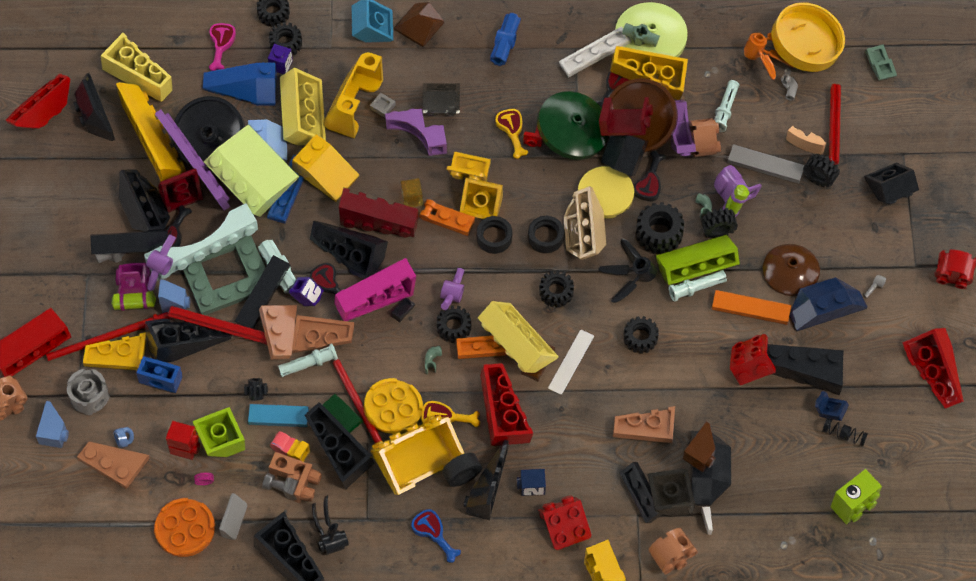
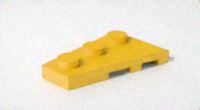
[83,332,147,370]

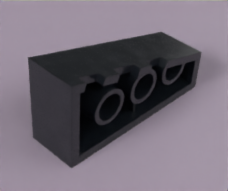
[305,402,375,489]
[254,512,324,581]

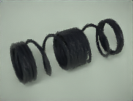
[822,418,868,447]

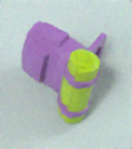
[714,165,762,217]

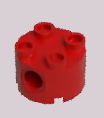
[935,249,976,289]

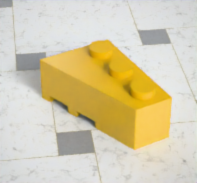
[584,540,626,581]

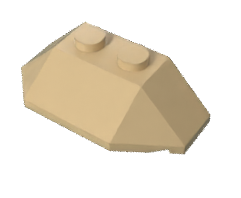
[564,186,606,260]

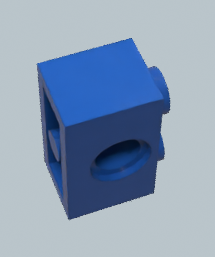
[136,356,183,393]

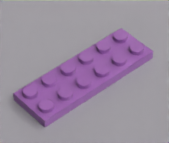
[155,109,230,211]

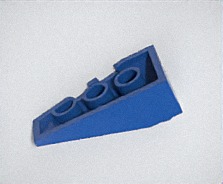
[203,63,277,106]

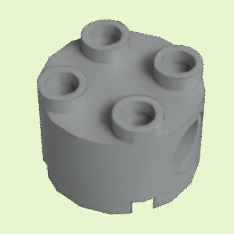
[67,369,110,416]

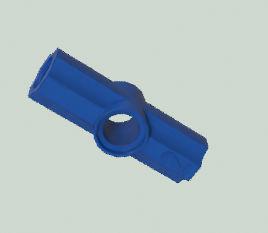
[490,13,521,66]

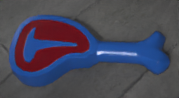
[411,509,461,563]

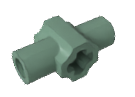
[622,23,660,47]

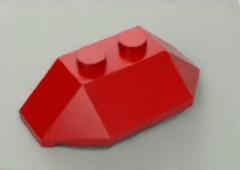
[6,74,71,129]

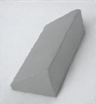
[219,493,247,540]

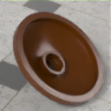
[762,244,820,296]

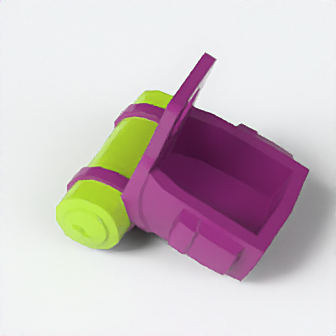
[111,263,156,311]

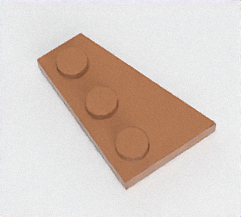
[77,442,150,489]

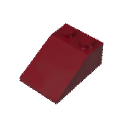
[158,168,203,213]

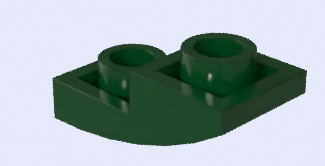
[322,394,363,433]

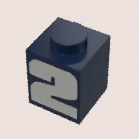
[517,469,546,496]

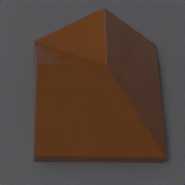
[394,2,444,47]

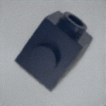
[815,391,849,421]

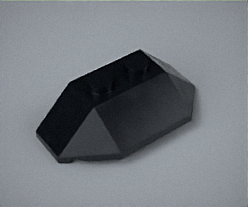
[73,72,115,141]
[119,169,170,232]
[690,431,731,506]

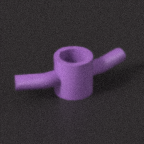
[146,234,176,290]
[440,268,464,310]

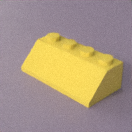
[280,68,326,146]
[478,301,559,373]

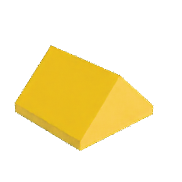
[460,177,503,219]

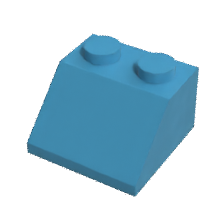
[351,0,393,43]

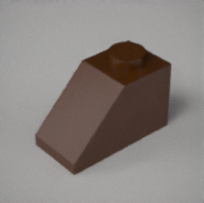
[683,421,716,472]

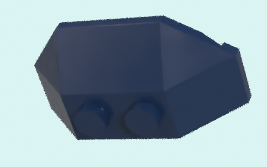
[789,277,867,332]

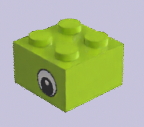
[831,469,882,525]

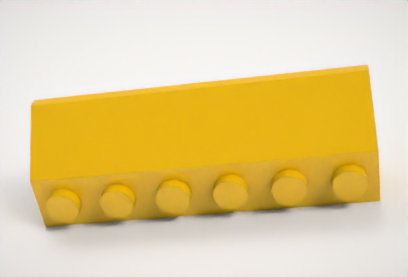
[116,82,186,181]

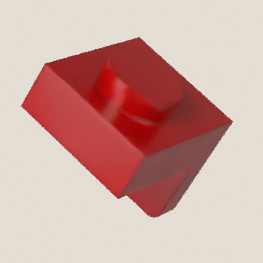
[523,127,543,147]

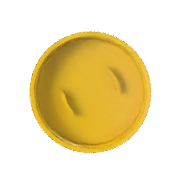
[771,3,845,72]

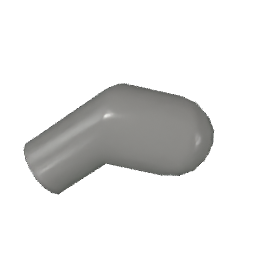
[781,74,798,101]

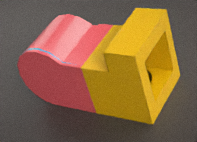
[270,431,310,462]

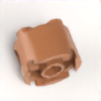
[689,118,721,157]
[0,376,28,421]
[649,528,698,575]

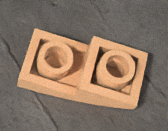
[786,126,826,155]

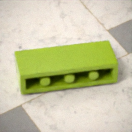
[656,235,740,285]

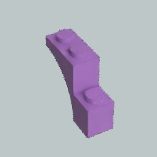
[671,100,696,156]
[385,109,447,156]

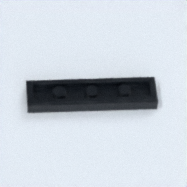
[90,230,168,255]
[235,255,291,329]

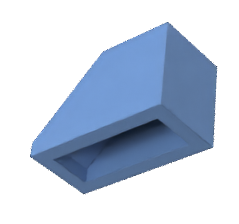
[158,280,190,313]
[36,401,69,448]

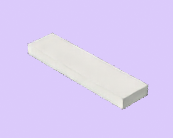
[559,26,631,78]

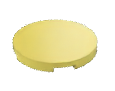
[578,166,634,218]

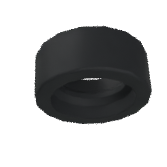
[528,215,564,253]
[477,216,512,254]
[442,452,482,487]

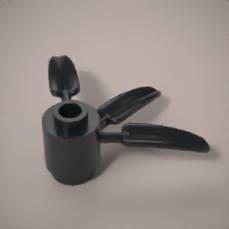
[599,239,657,303]
[312,495,349,555]

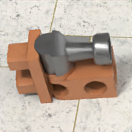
[262,452,322,503]

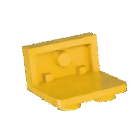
[447,152,491,181]

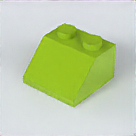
[192,407,245,457]

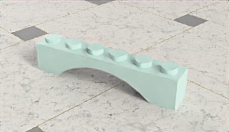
[144,203,258,281]

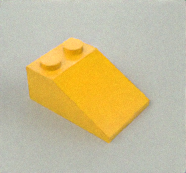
[292,134,359,202]

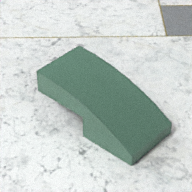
[865,44,897,81]

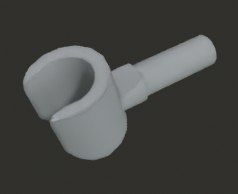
[864,275,886,298]

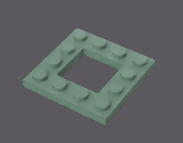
[183,235,265,315]

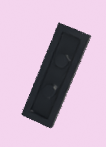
[620,462,664,523]

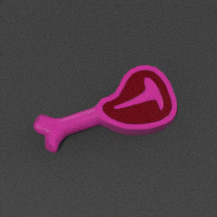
[209,23,236,71]

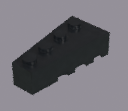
[767,344,844,396]

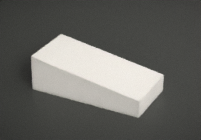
[701,507,713,535]

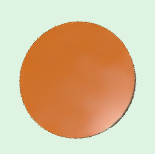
[154,498,215,557]

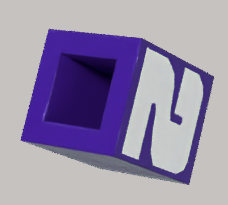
[268,44,293,75]
[288,277,324,306]

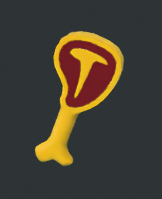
[495,109,528,159]
[421,401,480,427]

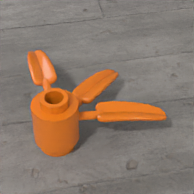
[744,33,794,80]

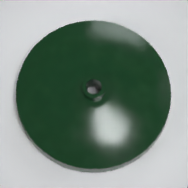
[537,91,609,160]

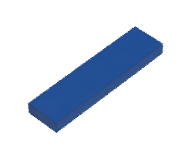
[267,154,304,224]

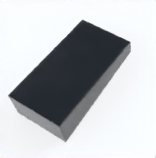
[391,297,415,323]

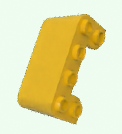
[324,52,383,138]
[370,415,464,495]

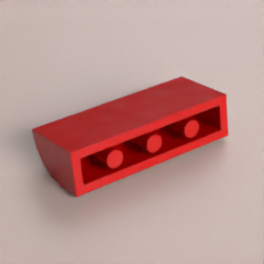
[0,308,71,377]

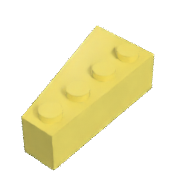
[101,33,172,102]

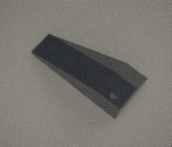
[310,221,388,279]
[145,318,231,363]
[463,440,509,520]

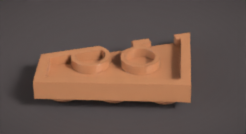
[259,305,297,360]
[292,315,355,353]
[613,406,675,443]

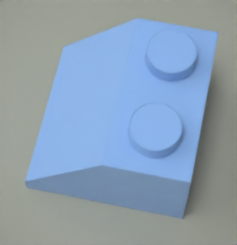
[248,119,287,162]

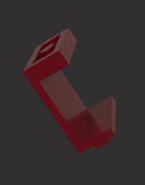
[599,97,653,136]

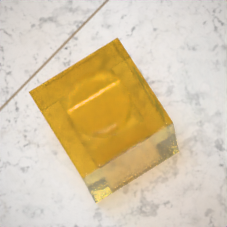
[401,178,423,207]

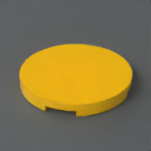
[364,378,423,434]

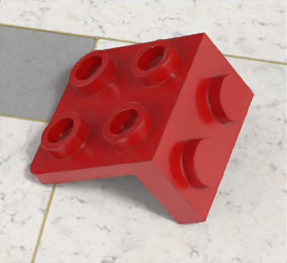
[730,334,776,386]
[538,495,592,550]

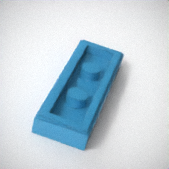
[248,404,309,427]

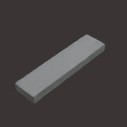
[727,144,805,184]

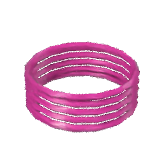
[194,473,214,485]

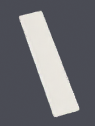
[548,330,594,394]

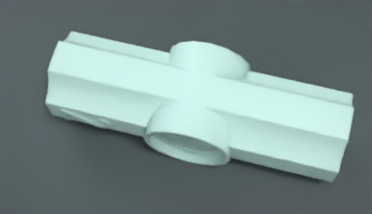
[258,240,296,294]

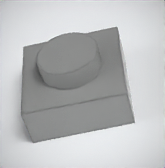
[370,92,396,118]

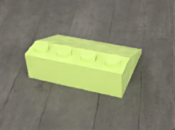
[204,125,299,217]

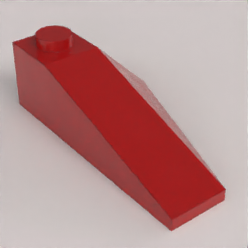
[903,328,964,409]

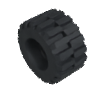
[636,202,685,254]

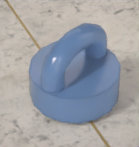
[114,427,134,448]

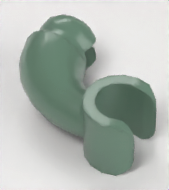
[696,193,712,218]
[425,346,442,374]

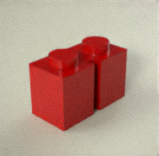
[166,421,201,460]

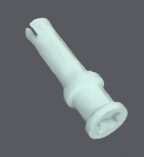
[714,80,739,132]
[668,270,727,302]
[278,343,338,377]

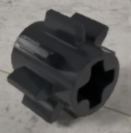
[244,378,268,401]

